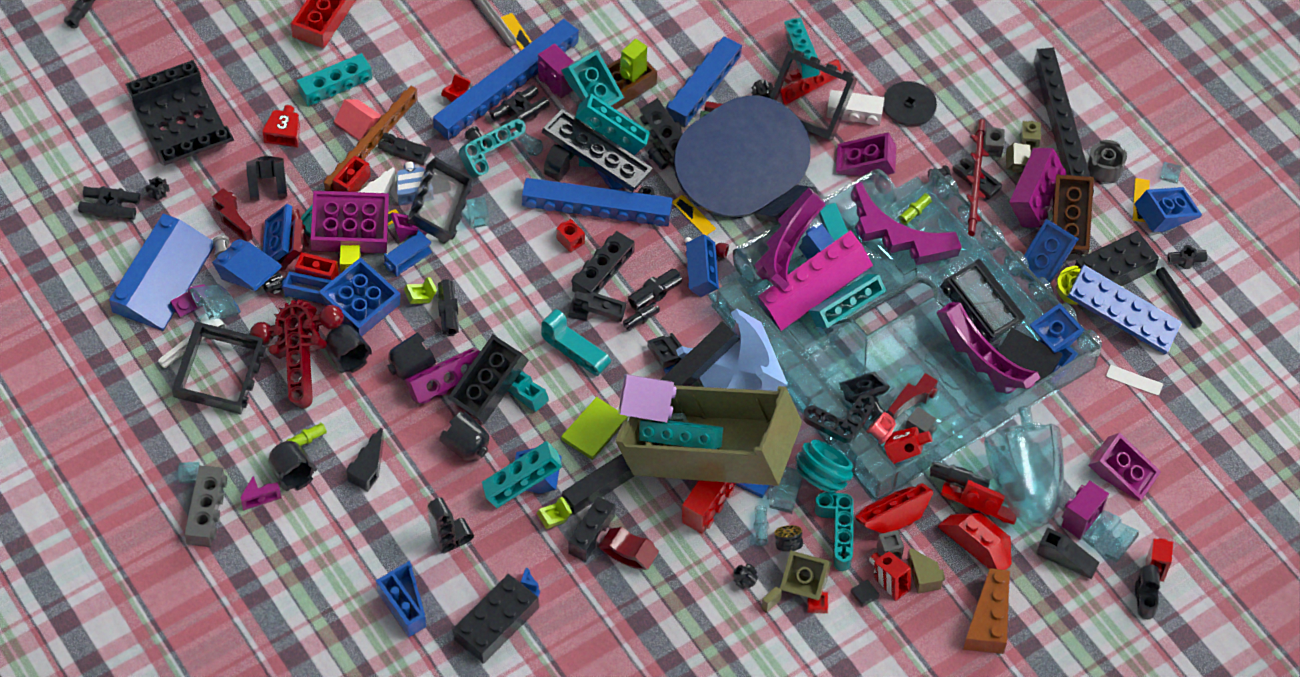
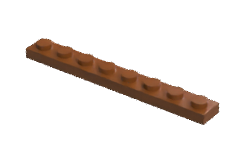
[324,86,418,191]

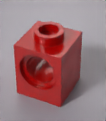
[556,219,585,253]

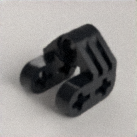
[246,156,288,200]

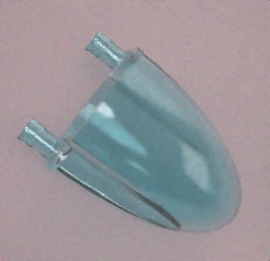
[984,405,1064,527]

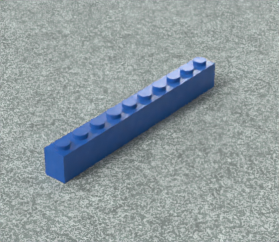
[433,19,579,140]

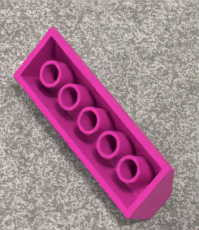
[758,230,873,331]

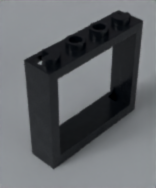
[770,49,858,140]
[172,321,266,414]

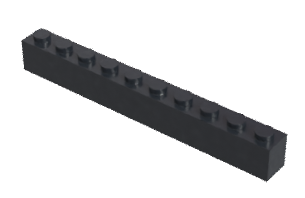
[1034,47,1094,194]

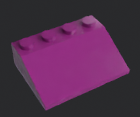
[311,191,389,253]

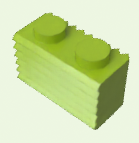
[620,38,647,82]

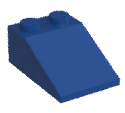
[1134,187,1202,232]
[212,239,282,291]

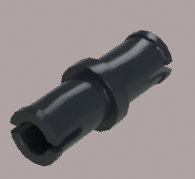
[623,302,660,331]

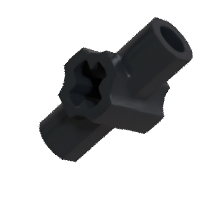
[1167,245,1207,269]

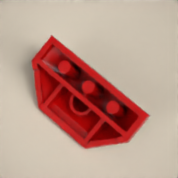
[855,483,933,534]
[938,512,1012,570]

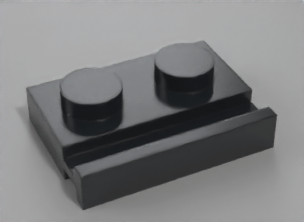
[647,333,682,368]

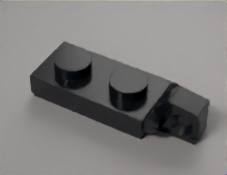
[572,291,627,322]

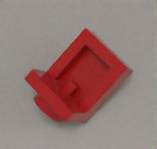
[441,74,471,102]

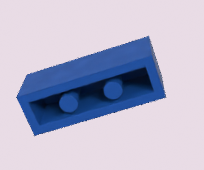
[686,234,719,297]

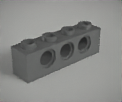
[184,465,227,547]

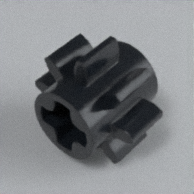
[751,79,774,98]
[145,177,170,200]
[262,272,284,294]
[733,563,758,589]

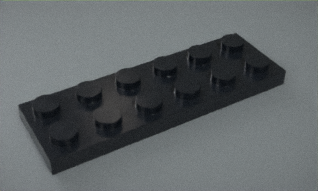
[541,109,653,193]

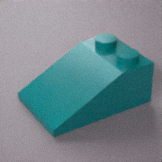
[561,50,624,106]

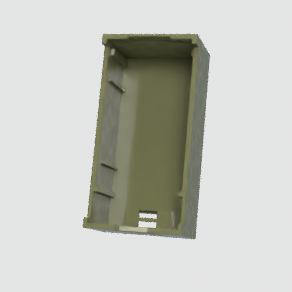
[615,386,802,486]

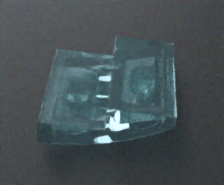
[189,284,241,320]
[1082,510,1139,562]

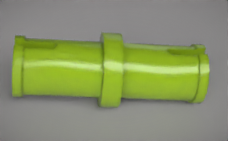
[898,193,932,225]
[286,422,327,446]

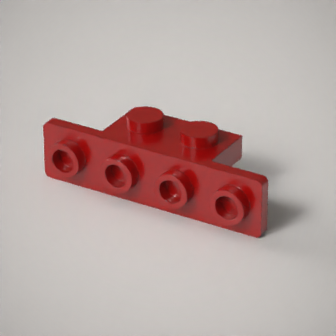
[780,59,842,105]
[940,480,1018,525]

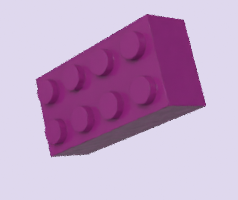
[1009,148,1066,227]

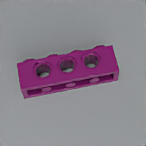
[405,347,480,404]

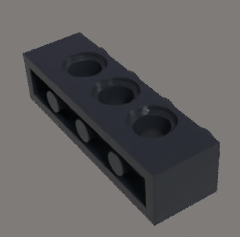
[639,98,683,168]
[571,230,635,294]

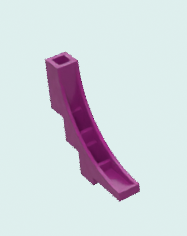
[850,182,962,265]
[754,188,826,290]
[936,302,1040,394]

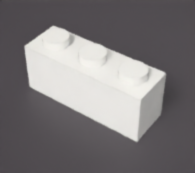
[826,90,884,125]

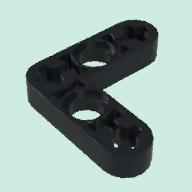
[803,394,875,443]

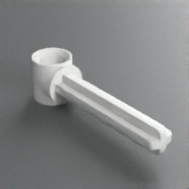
[158,312,226,368]

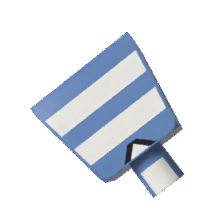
[397,162,433,206]

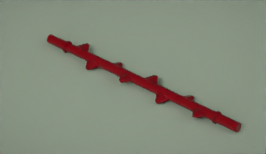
[966,119,989,237]

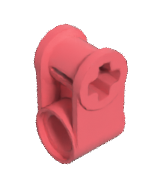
[866,412,896,445]

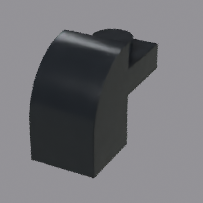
[544,144,574,182]

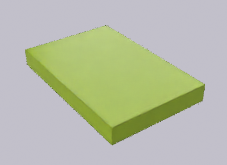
[561,397,628,460]

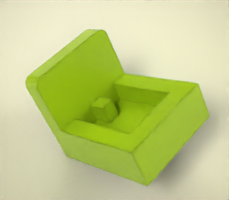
[404,277,437,304]
[537,497,572,529]

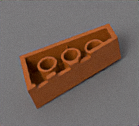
[963,568,1010,654]

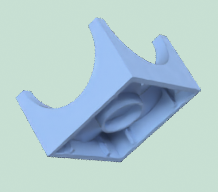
[676,309,788,391]

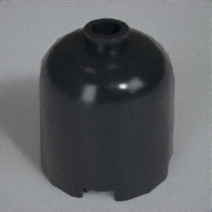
[325,324,372,373]
[387,332,436,380]
[439,412,490,461]
[268,441,317,491]

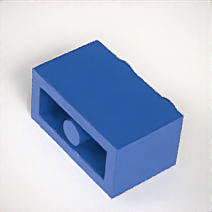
[799,224,835,260]

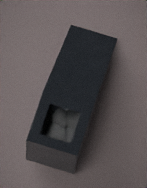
[346,428,384,492]
[1036,527,1100,579]

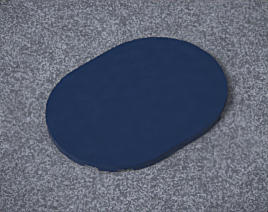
[674,96,811,218]

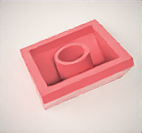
[334,99,382,141]

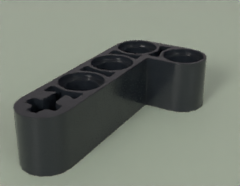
[427,497,474,553]

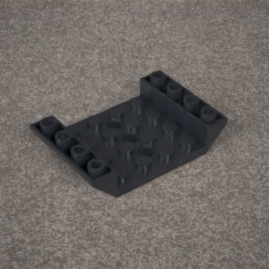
[125,60,234,166]

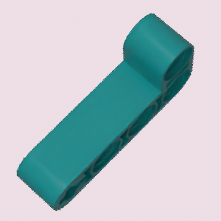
[459,119,526,178]
[541,309,611,376]
[814,492,854,571]

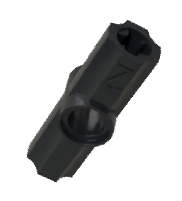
[628,268,682,310]
[437,279,459,336]

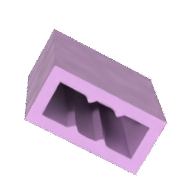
[618,374,676,422]

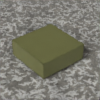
[762,586,782,613]

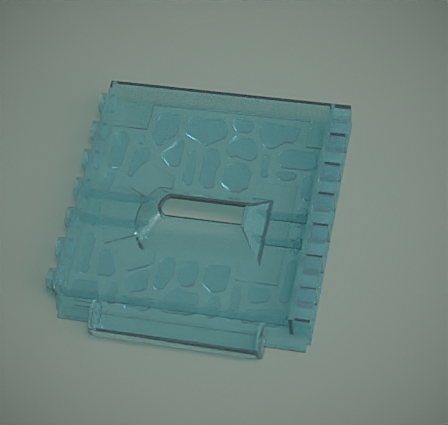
[709,168,1102,501]

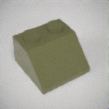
[780,550,832,600]

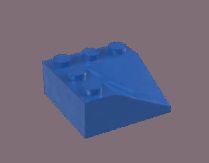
[319,257,401,336]

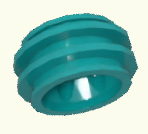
[795,440,853,493]

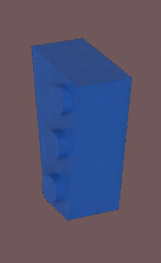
[375,561,426,637]

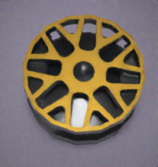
[774,525,804,552]

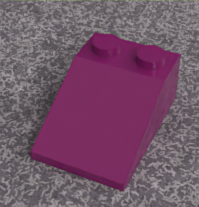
[836,132,896,177]
[1088,432,1161,501]

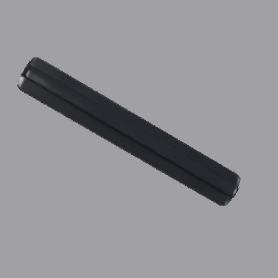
[1156,267,1203,329]

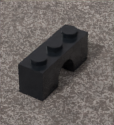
[568,496,615,562]

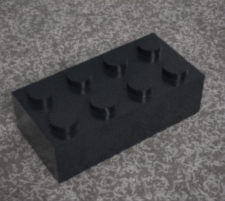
[1075,230,1159,287]
[448,334,529,424]
[452,573,539,664]

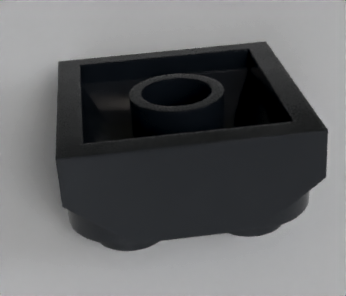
[839,371,890,403]

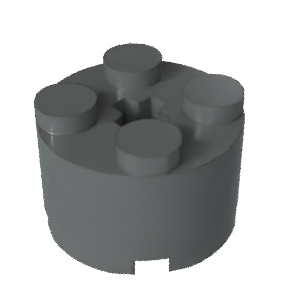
[1087,140,1127,183]

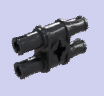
[489,85,550,131]
[78,186,141,220]
[929,460,990,489]

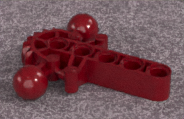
[249,299,344,409]

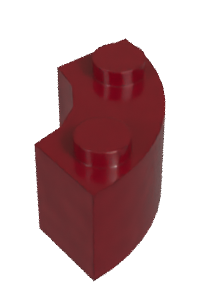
[598,527,659,570]

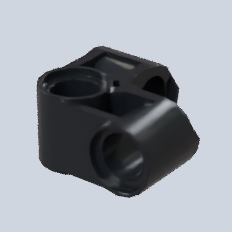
[1135,565,1160,620]

